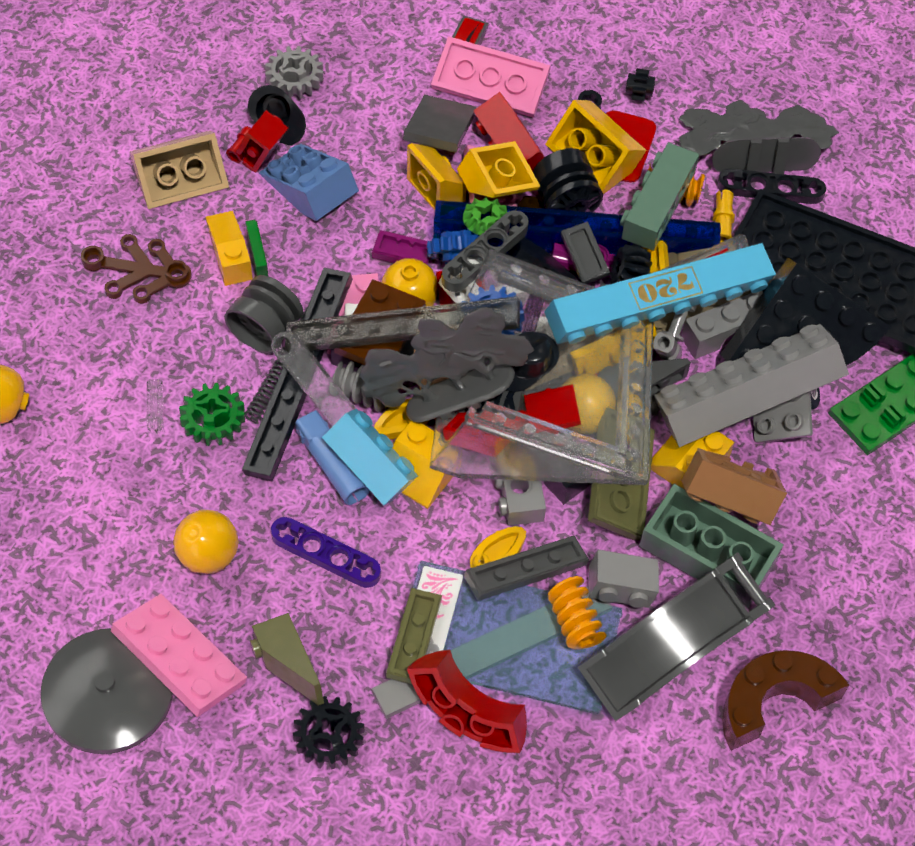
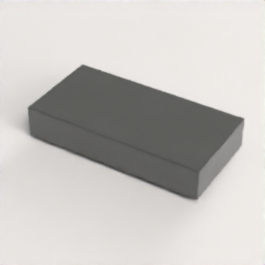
[560,221,610,286]

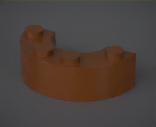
[722,650,849,751]

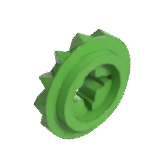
[463,197,508,235]

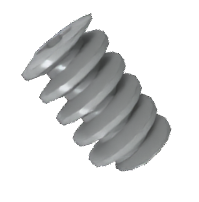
[330,361,390,412]

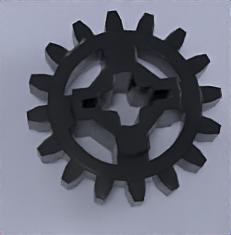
[293,696,365,769]

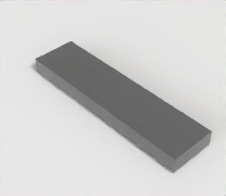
[464,536,589,601]

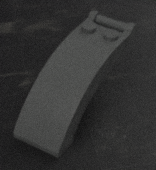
[577,552,776,722]

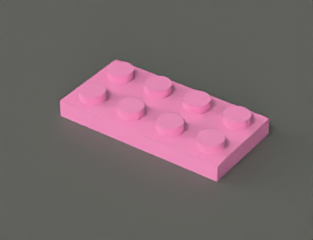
[431,36,551,118]
[111,594,247,717]

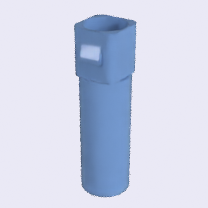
[295,410,370,505]

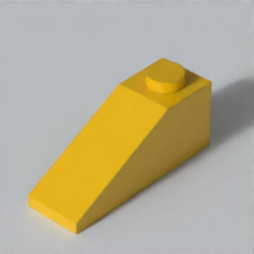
[205,211,253,286]

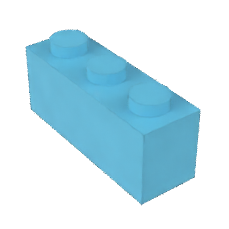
[322,409,418,505]

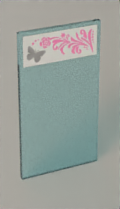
[413,561,623,715]

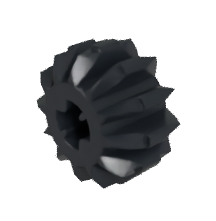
[610,244,652,284]

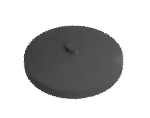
[41,628,173,754]

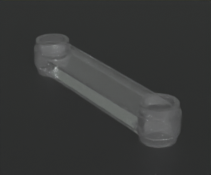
[271,331,356,426]

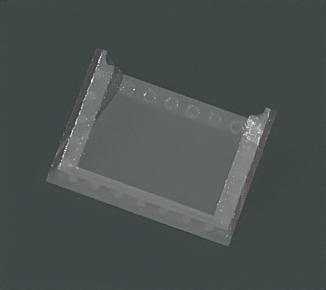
[429,249,653,485]

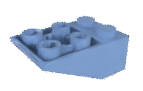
[259,144,359,221]

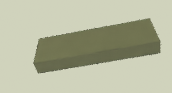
[386,588,442,684]

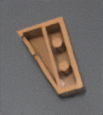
[682,448,787,525]

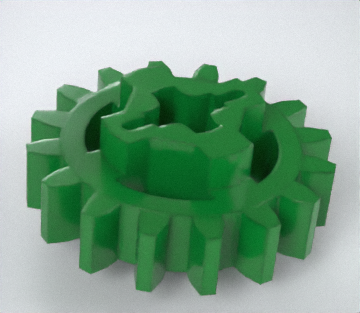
[179,383,246,446]

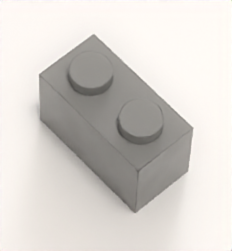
[589,549,659,608]

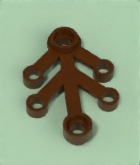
[81,234,192,304]

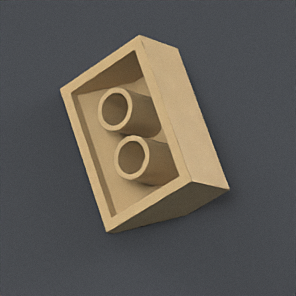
[130,130,229,209]

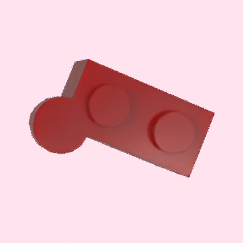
[226,110,288,173]

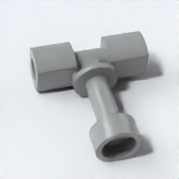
[653,305,697,360]

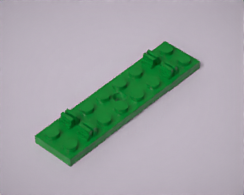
[828,354,915,456]

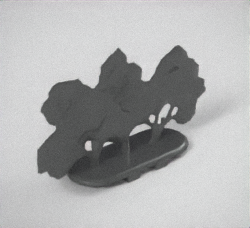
[679,100,839,174]
[360,308,534,423]

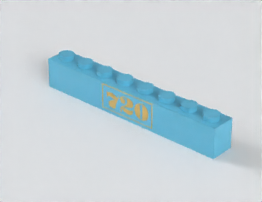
[544,243,776,344]

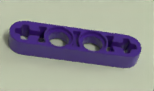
[271,517,381,588]

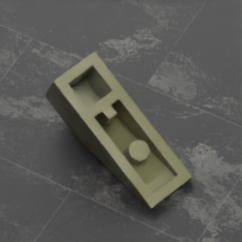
[250,613,324,705]

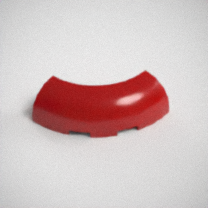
[407,649,527,753]

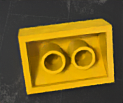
[545,100,647,194]

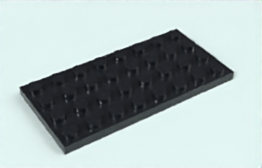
[730,189,915,355]

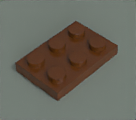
[334,279,426,365]

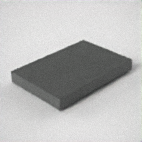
[403,94,476,153]

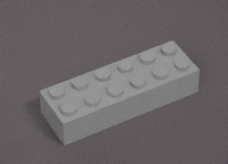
[654,324,849,447]

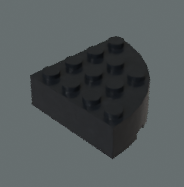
[720,258,891,366]

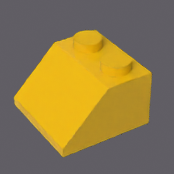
[457,141,540,198]
[407,143,467,215]
[393,421,464,509]
[651,431,735,489]

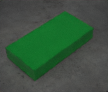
[245,220,268,276]

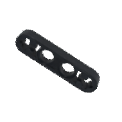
[717,169,826,204]

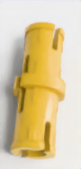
[712,190,735,244]

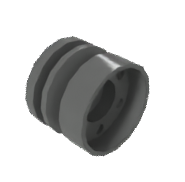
[224,275,304,354]

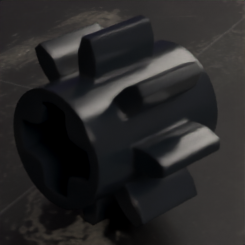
[626,68,656,102]

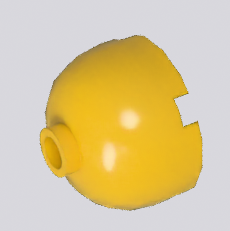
[381,258,438,308]
[0,364,29,424]

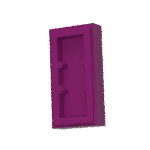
[372,230,431,266]

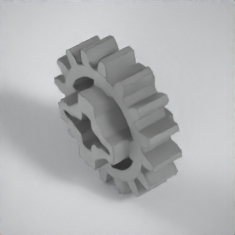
[265,46,324,99]

